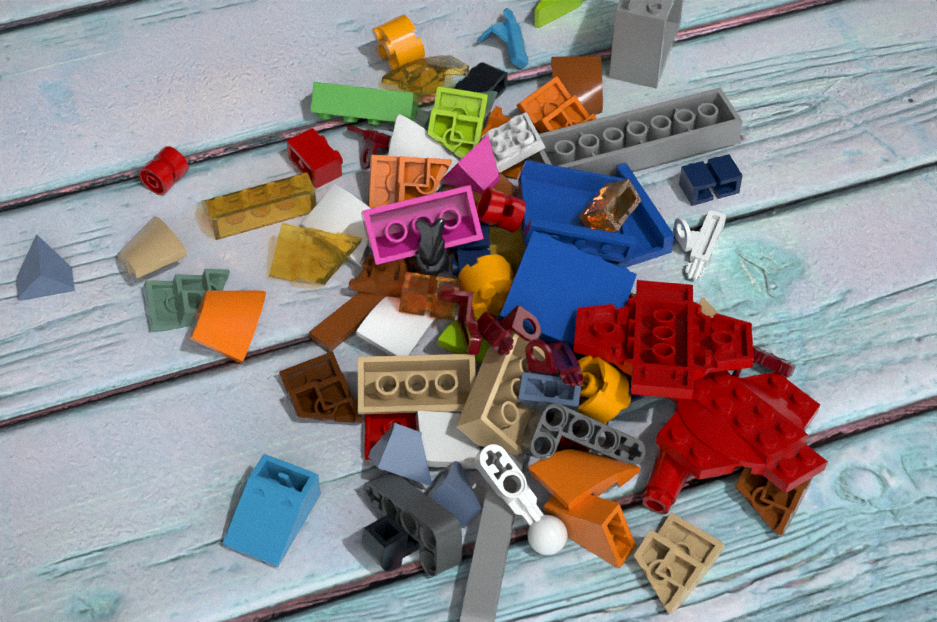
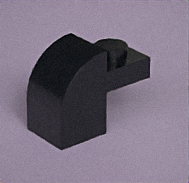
[361,514,419,571]

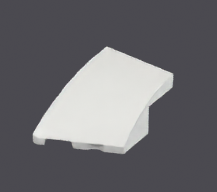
[386,114,461,193]
[301,184,371,267]
[356,297,447,356]

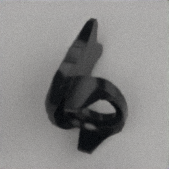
[407,218,449,276]

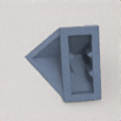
[17,234,75,301]
[518,372,581,417]
[369,423,433,487]
[427,461,482,528]

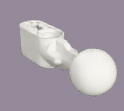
[475,444,568,555]

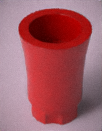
[642,447,691,514]

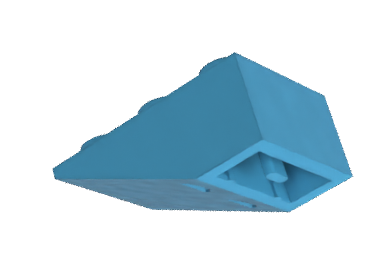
[223,454,321,567]

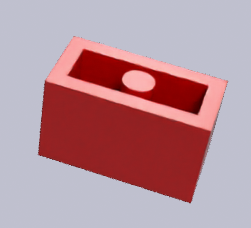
[286,128,343,189]

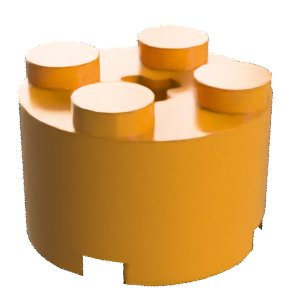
[372,14,425,73]
[458,255,515,318]
[574,356,631,424]

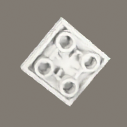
[481,112,546,173]
[415,411,480,469]

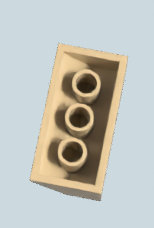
[456,331,545,456]
[358,354,476,414]

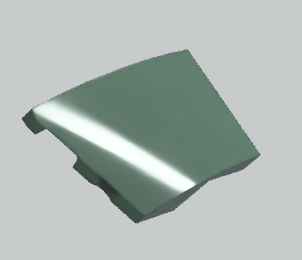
[143,269,230,332]

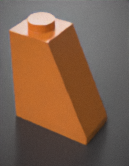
[543,495,637,568]

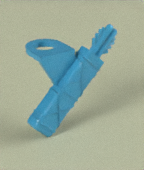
[476,8,529,69]

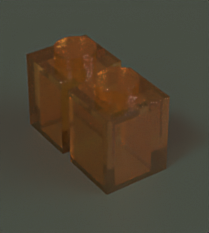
[579,178,642,232]
[399,272,461,321]

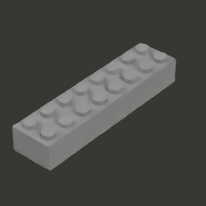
[530,88,742,176]

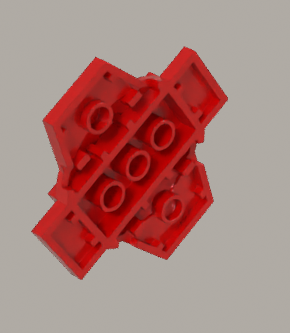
[573,280,754,400]
[655,371,828,493]

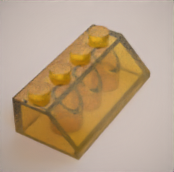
[201,172,317,240]

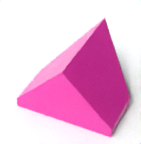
[442,135,500,194]

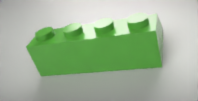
[311,82,421,127]

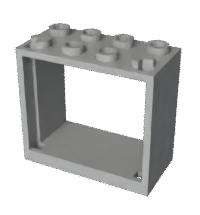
[609,0,684,89]

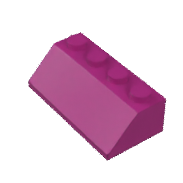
[361,185,483,265]

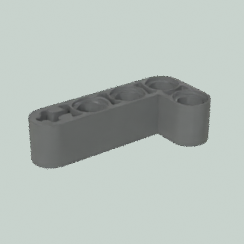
[520,401,646,465]
[363,472,462,577]

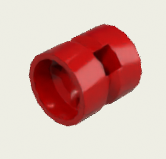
[139,146,189,195]
[476,187,526,233]

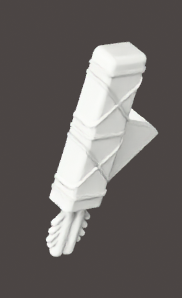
[673,210,726,280]

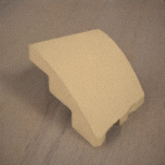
[117,216,187,278]
[634,512,725,614]

